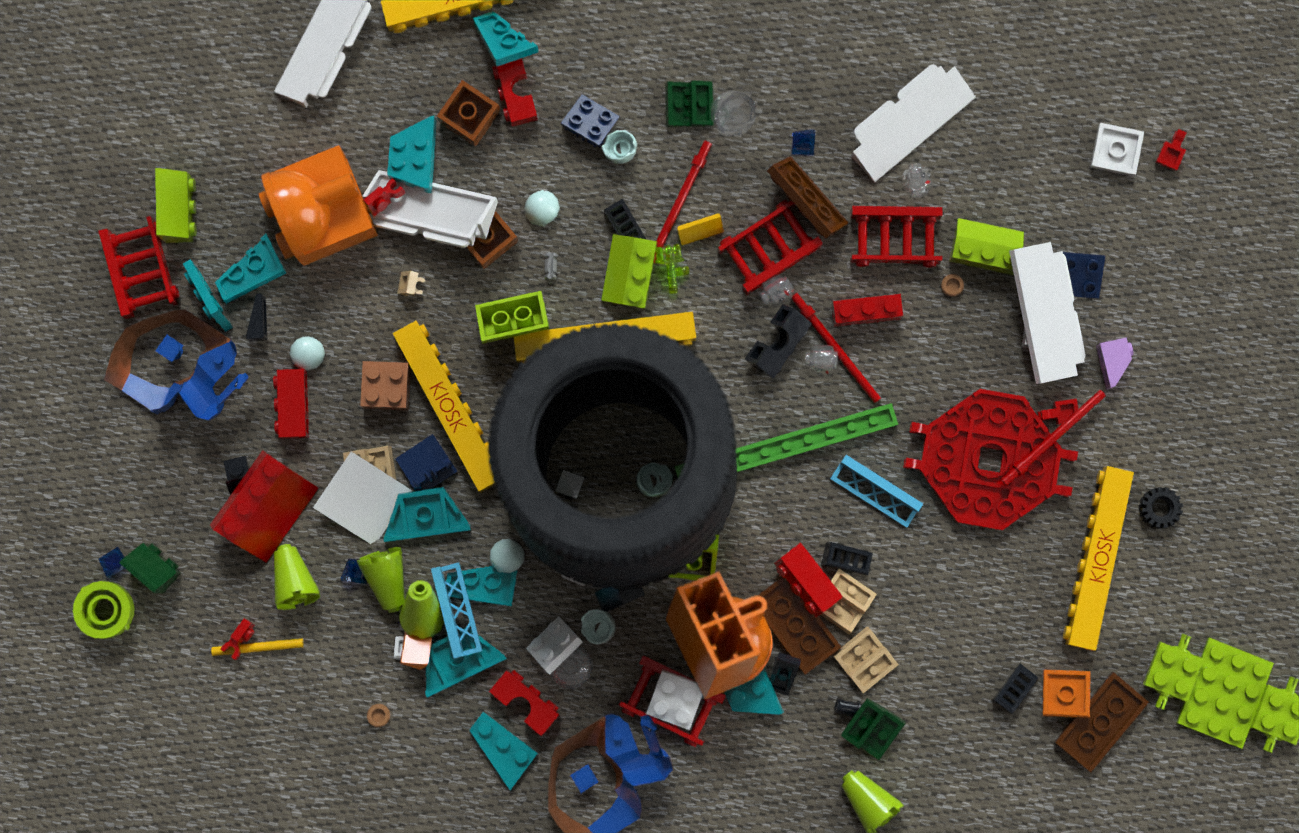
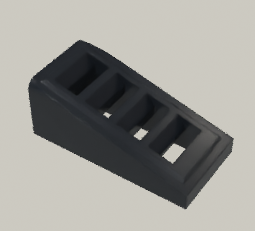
[604,199,646,239]
[246,293,268,342]
[821,542,873,575]
[992,663,1039,714]

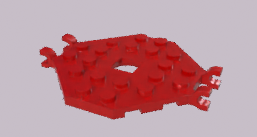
[903,389,1078,531]

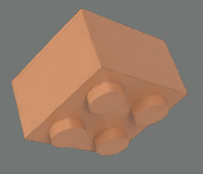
[360,361,411,410]

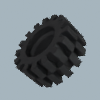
[1139,487,1183,529]

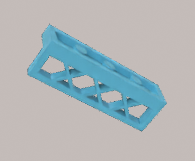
[830,455,923,528]
[431,562,482,658]

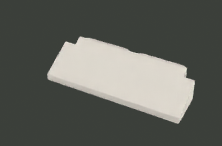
[274,0,371,108]
[851,65,976,183]
[362,170,498,248]
[1009,242,1085,384]

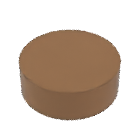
[941,274,964,297]
[367,704,390,727]

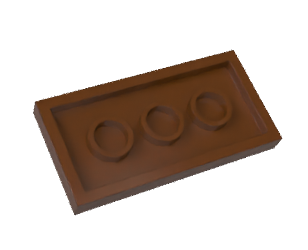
[767,156,849,239]
[757,577,841,675]
[1054,672,1149,773]

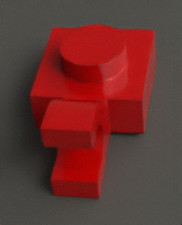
[1155,129,1187,171]
[363,178,405,217]
[1037,398,1081,425]
[220,618,255,660]

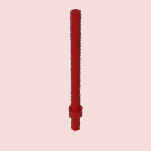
[654,140,712,264]
[791,293,881,403]
[1000,390,1106,486]

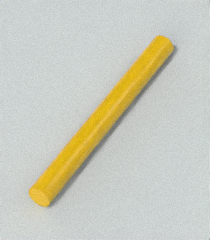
[211,638,304,656]

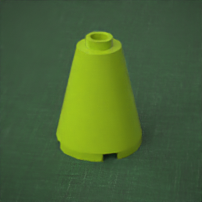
[274,544,320,610]
[357,547,405,613]
[399,581,444,639]
[841,770,904,833]

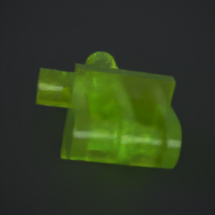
[655,244,689,294]

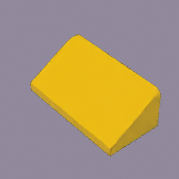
[677,213,724,245]

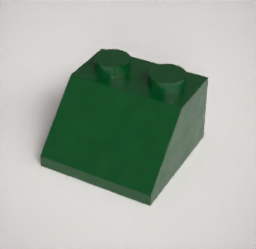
[119,543,181,594]

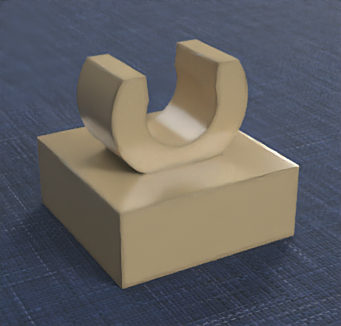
[397,271,425,296]

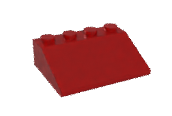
[210,450,318,563]

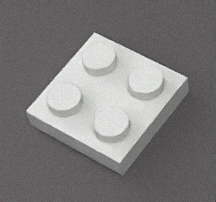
[1090,123,1144,177]
[526,616,583,674]
[646,670,702,730]

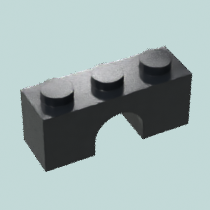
[745,304,812,379]

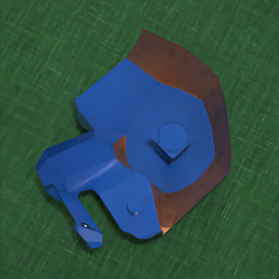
[104,309,248,420]
[548,714,673,833]

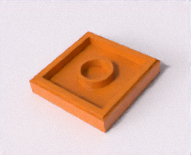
[1043,670,1090,718]

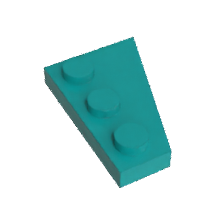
[473,11,539,66]
[215,233,286,304]
[183,259,233,332]
[446,566,518,606]
[469,712,538,790]

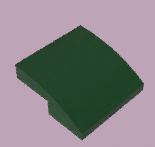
[665,80,714,127]
[840,698,906,760]

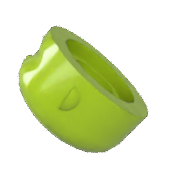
[73,581,135,639]

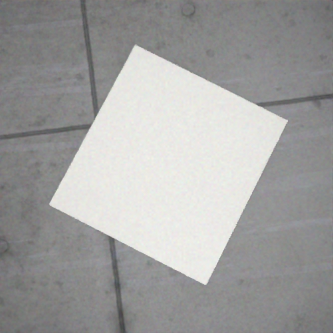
[313,452,412,544]

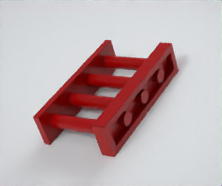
[718,200,823,295]
[850,206,942,268]
[98,216,180,319]
[619,655,726,747]

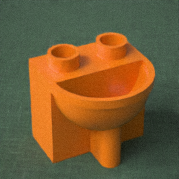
[258,145,378,266]
[666,572,773,699]

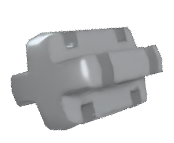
[544,252,557,280]

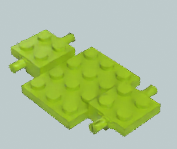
[1143,634,1299,753]

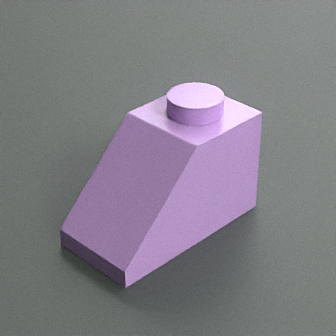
[1096,337,1133,389]

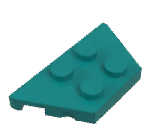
[387,116,437,193]
[383,487,471,542]
[425,628,507,698]
[724,668,784,715]

